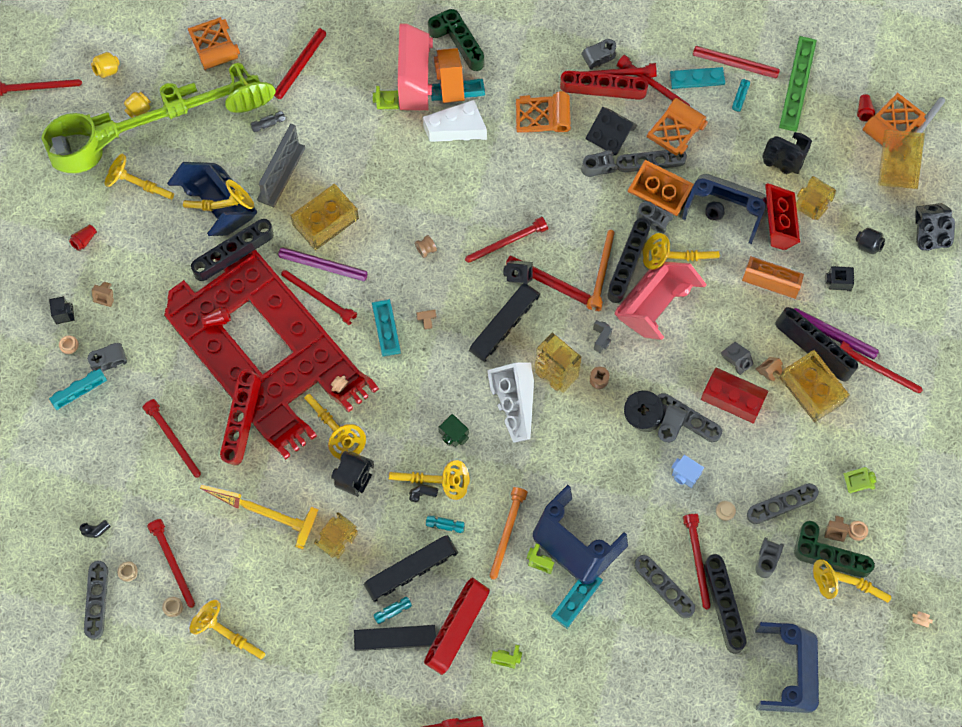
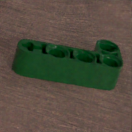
[428,9,484,71]
[794,521,875,578]

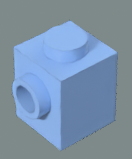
[671,454,704,488]

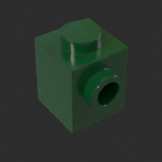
[438,414,469,448]

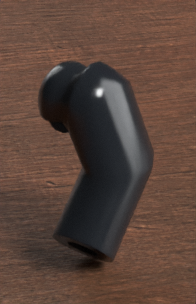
[79,520,111,538]

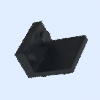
[586,107,637,156]

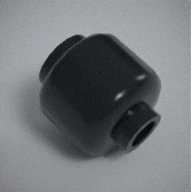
[856,228,885,254]

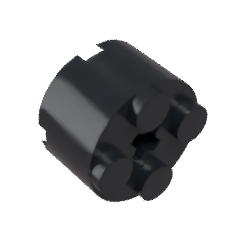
[624,390,666,432]
[331,451,374,497]

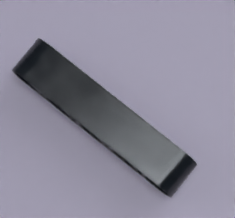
[607,218,651,303]
[191,219,274,281]
[469,283,540,362]
[775,307,859,382]
[363,535,459,602]
[704,554,747,654]

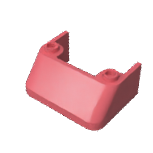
[398,23,433,110]
[615,262,707,340]

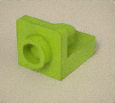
[373,86,398,109]
[843,467,877,493]
[526,543,554,574]
[491,644,523,669]

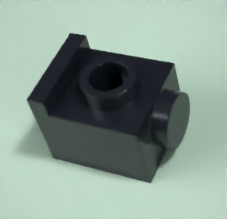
[503,260,533,284]
[825,266,854,291]
[49,296,75,324]

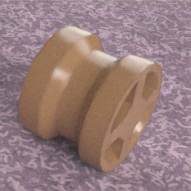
[414,235,437,258]
[590,366,610,389]

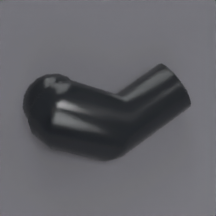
[409,485,438,502]

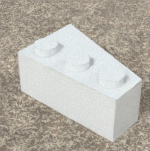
[423,100,487,142]

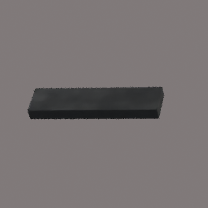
[354,625,436,651]

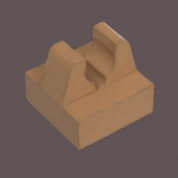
[92,282,114,307]
[416,309,436,330]
[756,357,783,381]
[824,516,849,542]

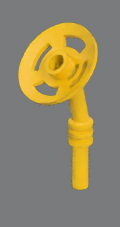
[104,154,174,200]
[183,180,255,211]
[642,233,720,270]
[304,393,366,460]
[389,460,470,500]
[813,559,891,603]
[189,600,265,660]

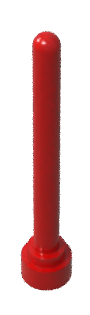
[616,54,690,106]
[580,63,657,78]
[0,79,82,96]
[465,216,548,263]
[281,270,357,325]
[840,341,923,393]
[142,399,201,478]
[683,514,711,609]
[147,519,195,608]

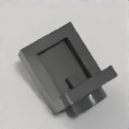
[593,320,612,353]
[721,342,754,375]

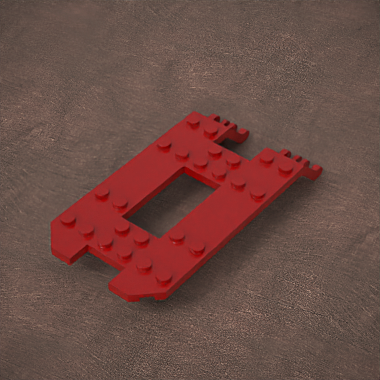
[164,248,379,460]

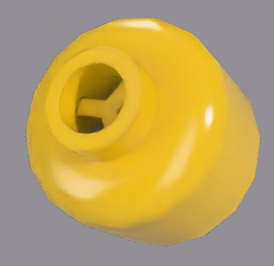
[91,52,120,78]
[124,92,151,118]

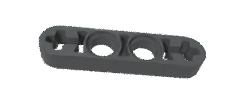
[52,136,72,155]
[616,150,687,172]
[658,393,722,442]
[747,483,819,524]
[634,555,695,619]
[84,560,108,640]

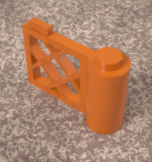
[188,17,240,70]
[516,91,571,132]
[862,92,926,152]
[647,98,708,156]

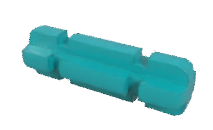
[732,79,750,112]
[426,515,465,533]
[374,597,412,624]

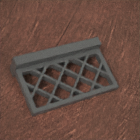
[257,123,305,208]

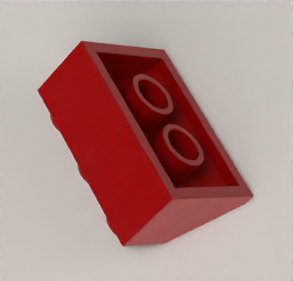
[765,183,800,250]
[701,367,769,424]

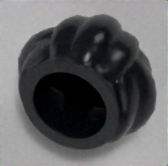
[705,201,725,221]

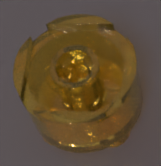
[796,176,836,220]
[314,512,358,559]

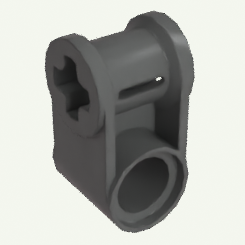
[581,39,616,70]
[581,150,618,177]
[636,201,673,234]
[87,343,127,372]
[658,404,688,443]
[755,537,784,578]

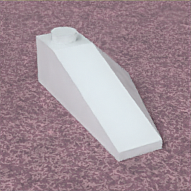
[487,363,534,443]

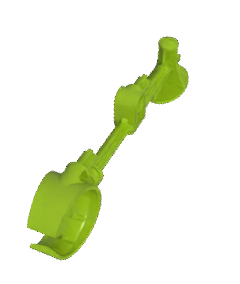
[41,63,275,173]

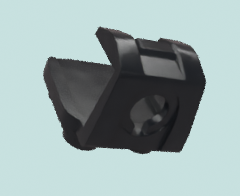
[762,132,812,174]
[915,203,955,251]

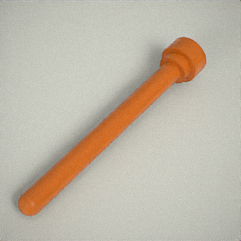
[587,230,615,311]
[490,487,528,579]

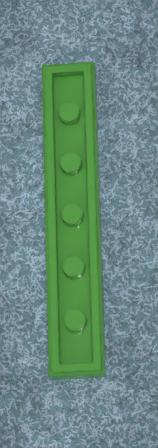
[779,36,817,132]

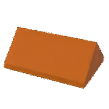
[628,160,694,216]
[742,256,804,299]

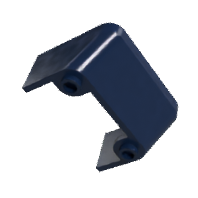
[167,162,257,236]
[682,174,767,244]
[533,485,628,584]
[755,622,819,713]

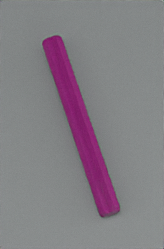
[278,247,368,282]
[794,308,879,359]

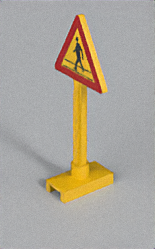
[200,485,319,550]

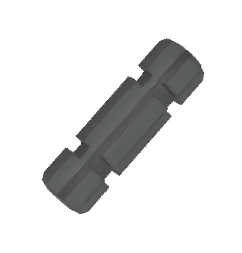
[250,111,285,132]

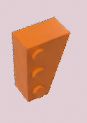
[434,48,465,103]

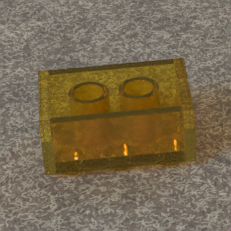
[878,130,925,189]
[290,183,359,251]
[535,332,582,393]
[780,350,850,423]

